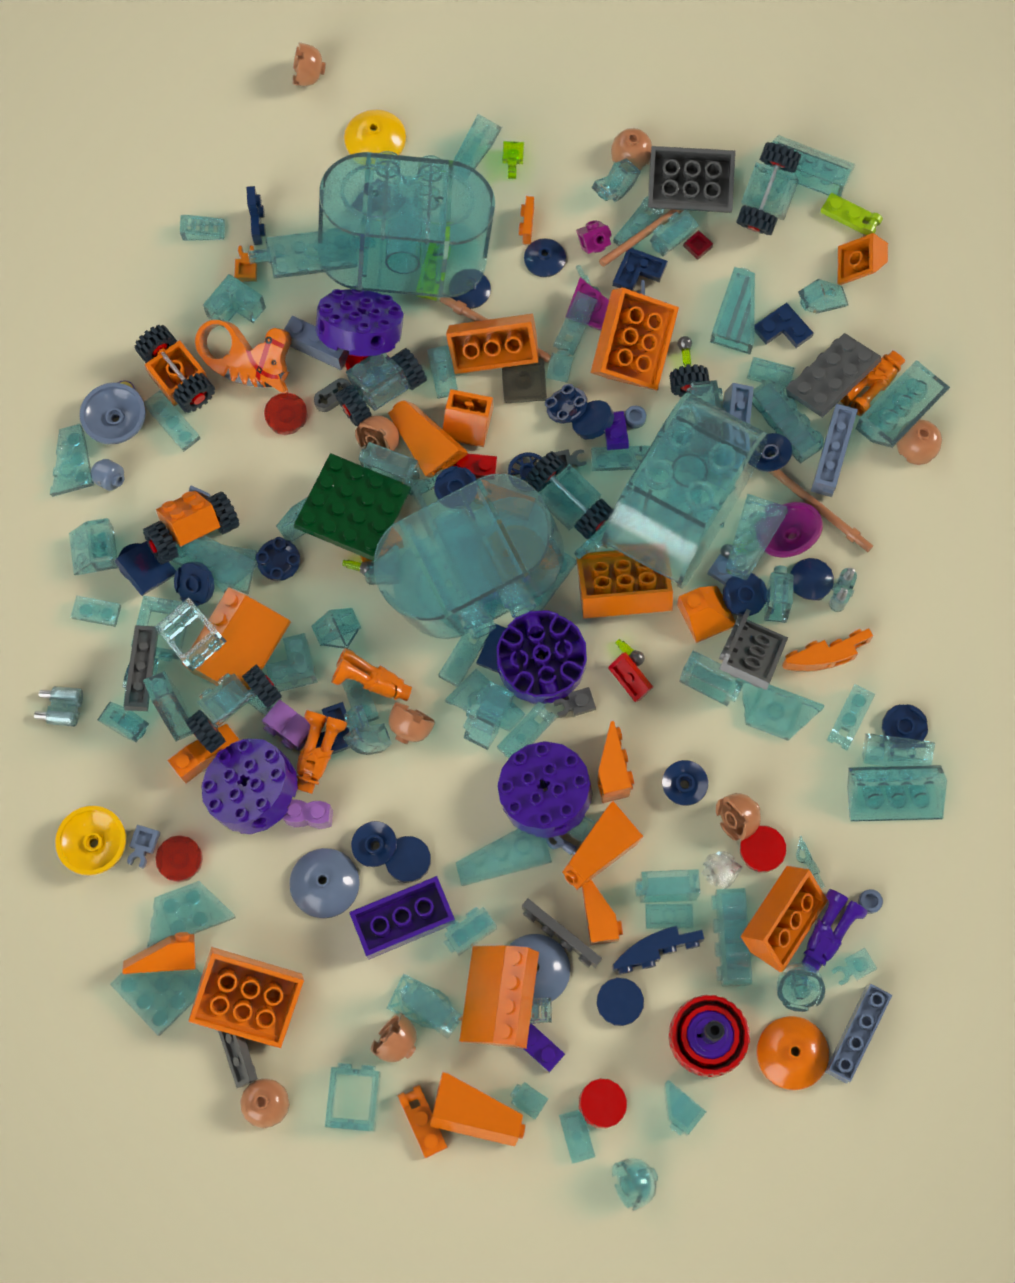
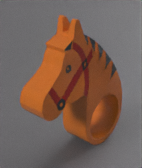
[195,320,292,393]

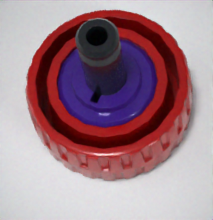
[668,995,750,1077]

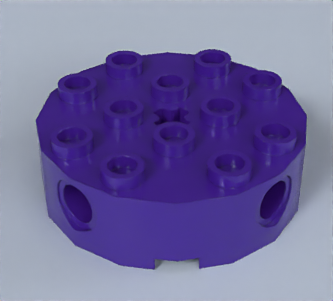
[315,287,404,356]
[497,610,587,704]
[202,738,298,835]
[497,741,593,838]

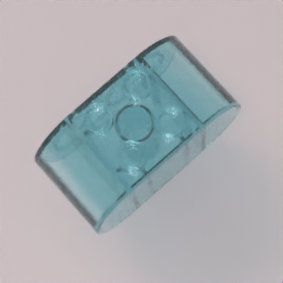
[318,151,495,298]
[602,392,769,589]
[374,474,564,639]

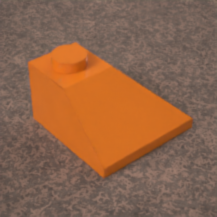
[837,233,888,285]
[677,586,736,643]

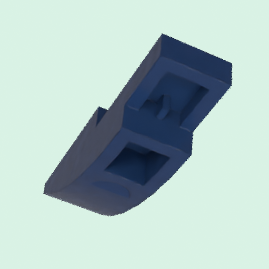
[612,926,704,974]

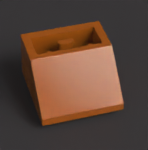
[443,389,493,447]

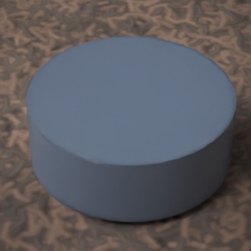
[625,406,646,428]
[858,889,883,914]

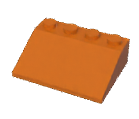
[590,287,679,391]
[576,546,673,619]
[182,587,291,698]
[459,945,539,1049]
[189,947,304,1048]

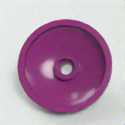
[757,502,823,558]

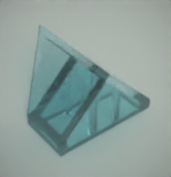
[311,608,361,649]

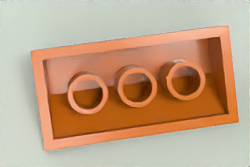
[446,313,539,374]
[740,866,828,972]

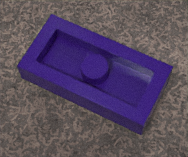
[604,411,629,451]
[524,1022,565,1073]

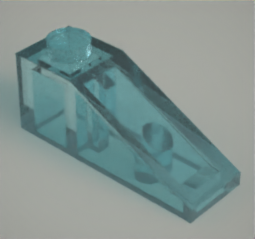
[449,114,502,181]
[862,733,935,766]

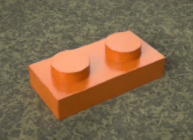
[519,196,534,244]

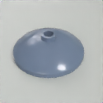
[80,383,146,444]
[289,848,360,918]
[509,934,570,1006]

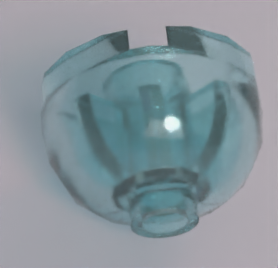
[776,962,826,1012]
[612,1158,658,1211]

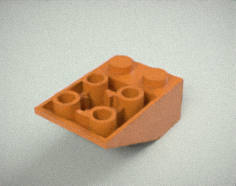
[597,721,634,803]

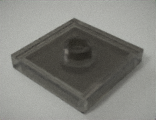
[502,358,547,403]

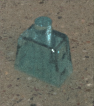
[764,565,793,623]

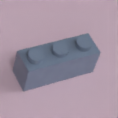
[284,315,349,370]

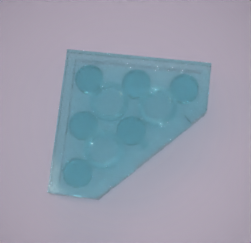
[110,968,202,1036]

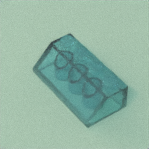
[763,135,855,197]
[855,360,950,448]
[847,765,947,822]

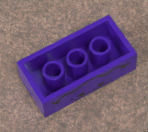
[349,876,456,960]

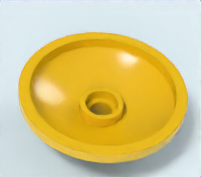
[344,110,406,166]
[55,806,126,876]

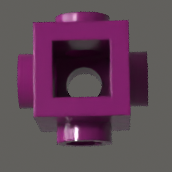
[576,220,612,254]

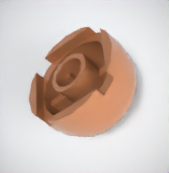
[292,43,326,86]
[611,128,652,172]
[355,415,399,460]
[896,419,942,465]
[389,702,435,744]
[716,793,761,841]
[370,1013,417,1063]
[240,1078,290,1128]

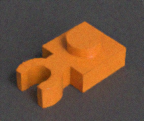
[234,245,257,282]

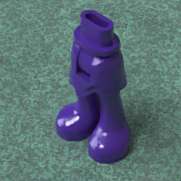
[800,889,868,974]

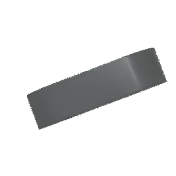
[314,379,350,412]

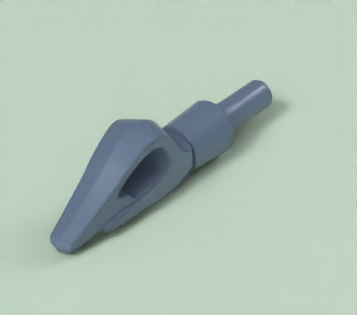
[546,836,577,855]

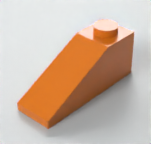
[167,723,240,784]
[582,880,623,945]
[122,932,196,974]

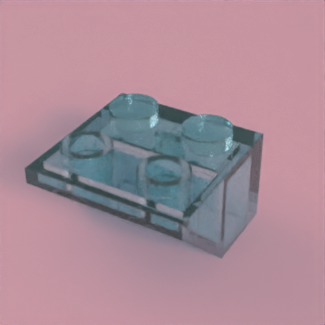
[69,518,118,575]

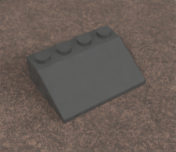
[648,146,736,213]

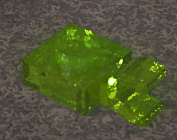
[502,141,524,179]

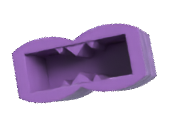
[262,700,310,751]
[283,799,333,829]

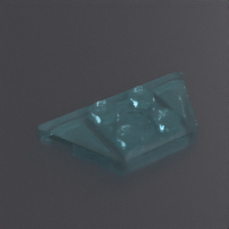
[740,679,825,741]
[147,881,236,948]

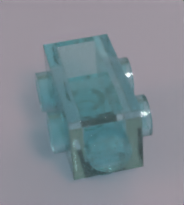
[650,209,699,257]
[444,907,497,956]

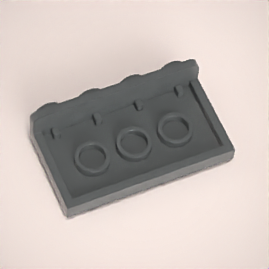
[786,333,881,418]
[719,609,788,690]

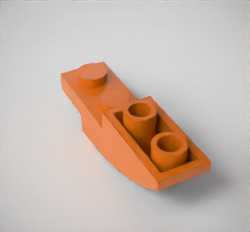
[782,628,873,671]

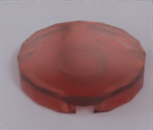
[264,393,308,435]
[155,835,203,883]

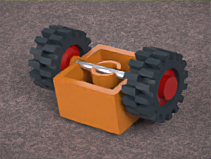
[134,325,215,413]
[143,491,240,565]

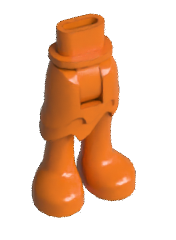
[840,350,905,417]
[331,648,412,701]
[296,710,347,794]

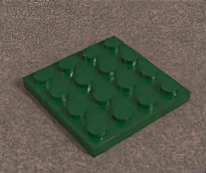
[294,453,411,562]

